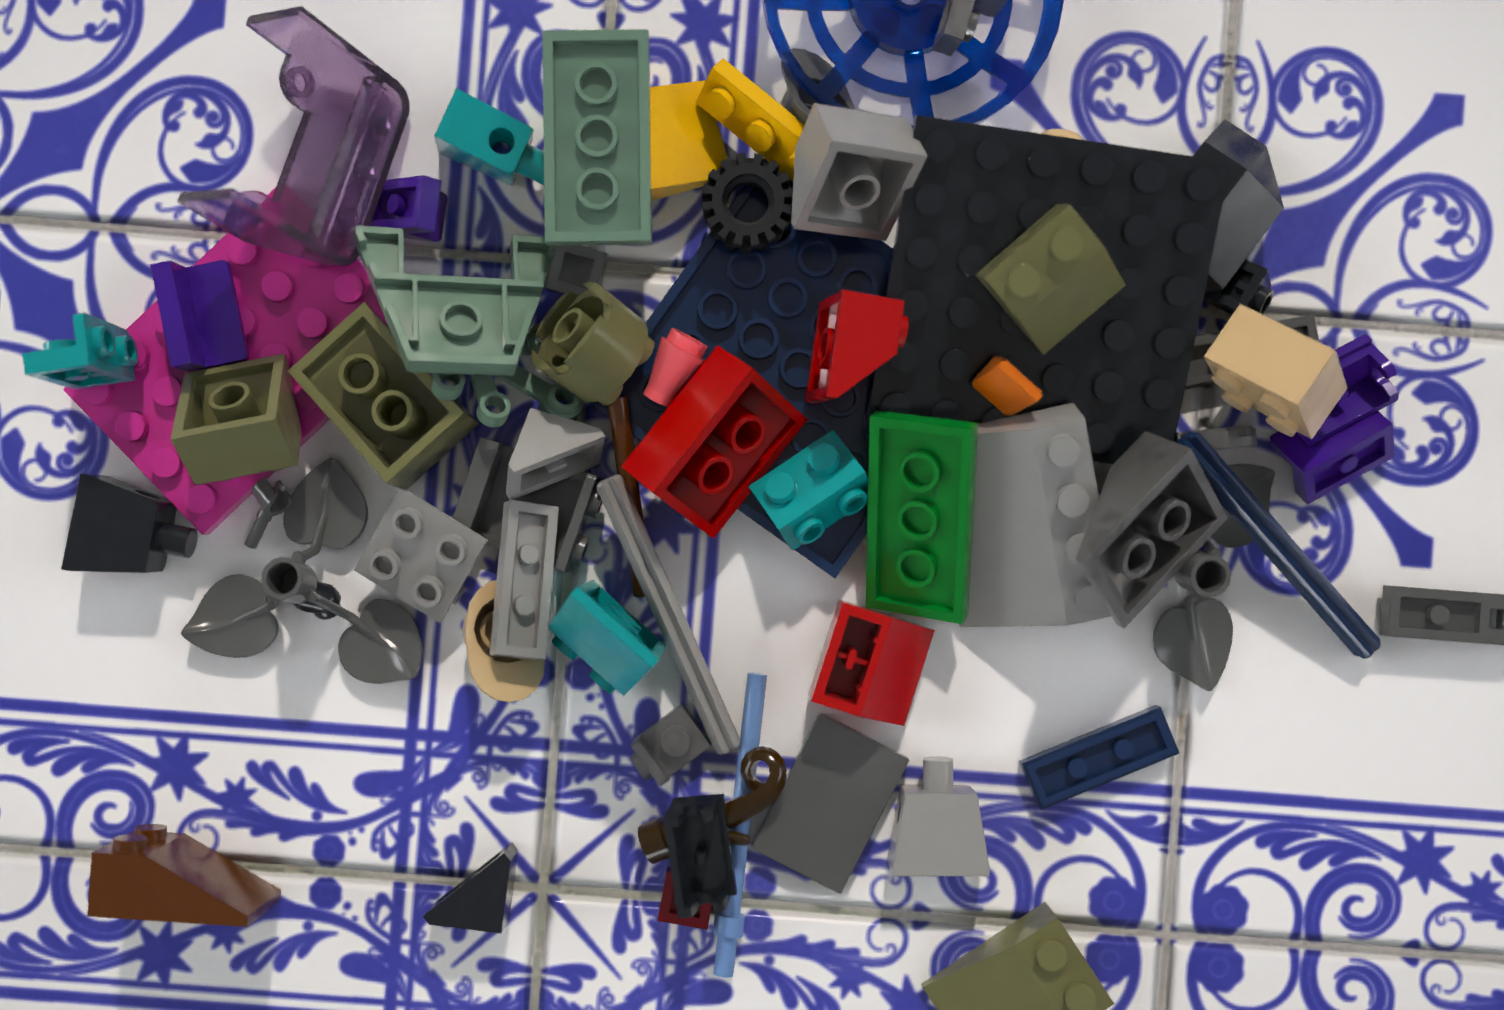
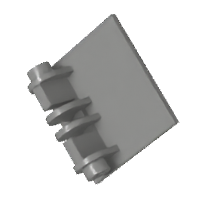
[354,486,488,624]

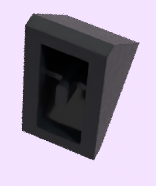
[423,842,518,933]

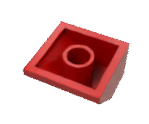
[804,290,909,404]

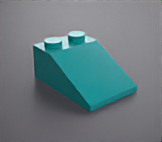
[548,580,667,696]

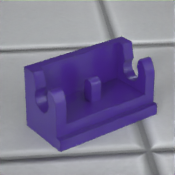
[1296,334,1399,447]

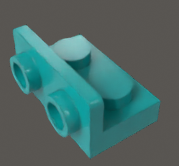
[22,312,138,389]

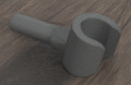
[244,479,292,549]

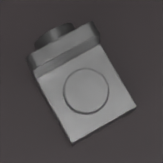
[932,0,1007,56]
[630,703,711,786]

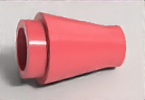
[643,327,708,408]

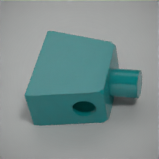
[434,88,544,186]

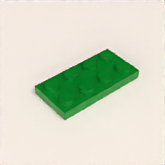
[865,411,978,624]

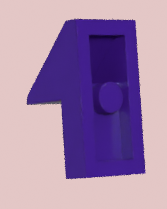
[364,175,447,242]

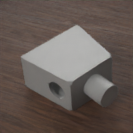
[887,757,990,876]

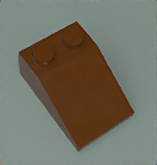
[87,824,281,927]

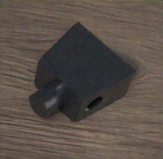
[61,474,198,573]

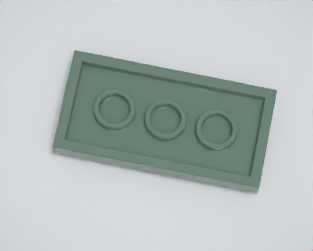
[542,29,652,246]

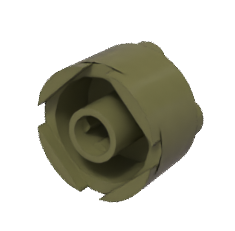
[531,282,654,406]

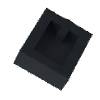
[1203,259,1274,315]

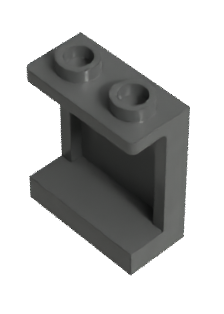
[453,437,603,573]

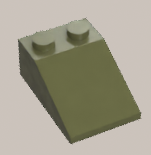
[288,302,480,489]
[921,902,1114,1010]

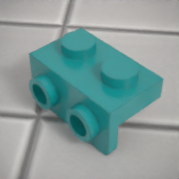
[749,430,868,550]

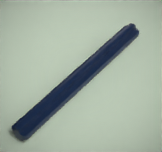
[1176,431,1381,659]

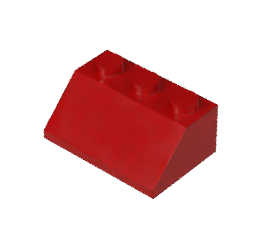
[621,345,808,539]

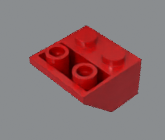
[808,599,935,726]

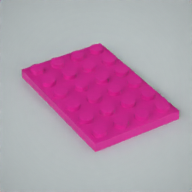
[63,181,388,535]

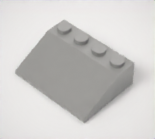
[959,403,1111,627]

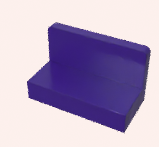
[150,260,249,372]
[1270,411,1394,505]

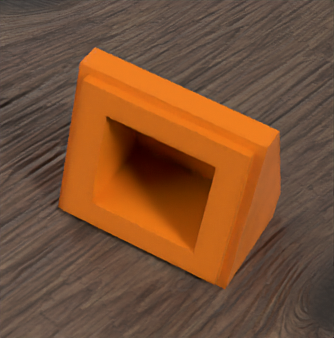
[972,355,1043,416]

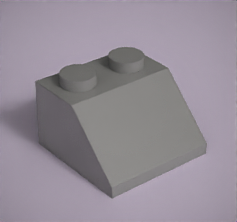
[791,103,928,241]

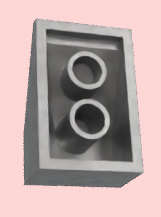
[1075,431,1228,629]

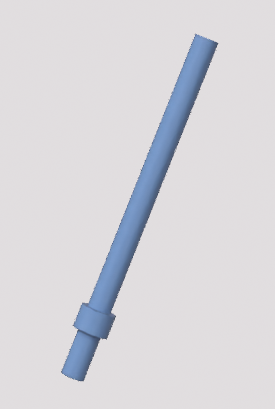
[713,673,767,978]

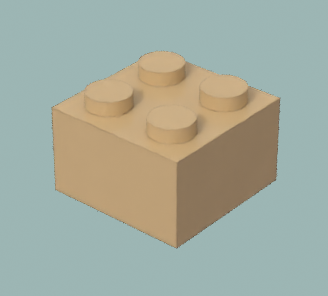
[1204,304,1347,439]

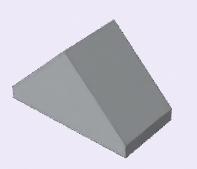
[506,408,605,500]

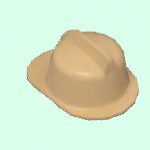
[462,580,545,703]

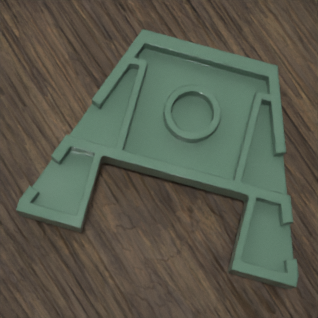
[355,225,556,376]

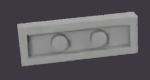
[489,500,559,660]

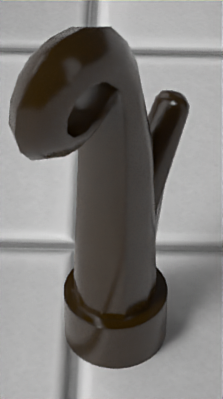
[638,746,787,864]

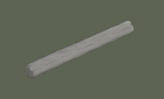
[597,475,740,755]

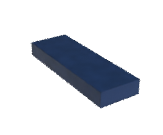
[1019,705,1179,810]

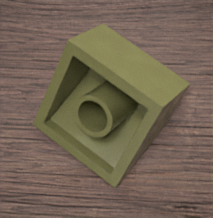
[975,204,1126,355]
[170,353,302,485]

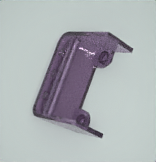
[177,6,410,266]

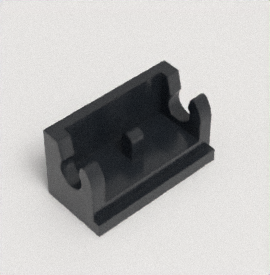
[663,794,737,918]

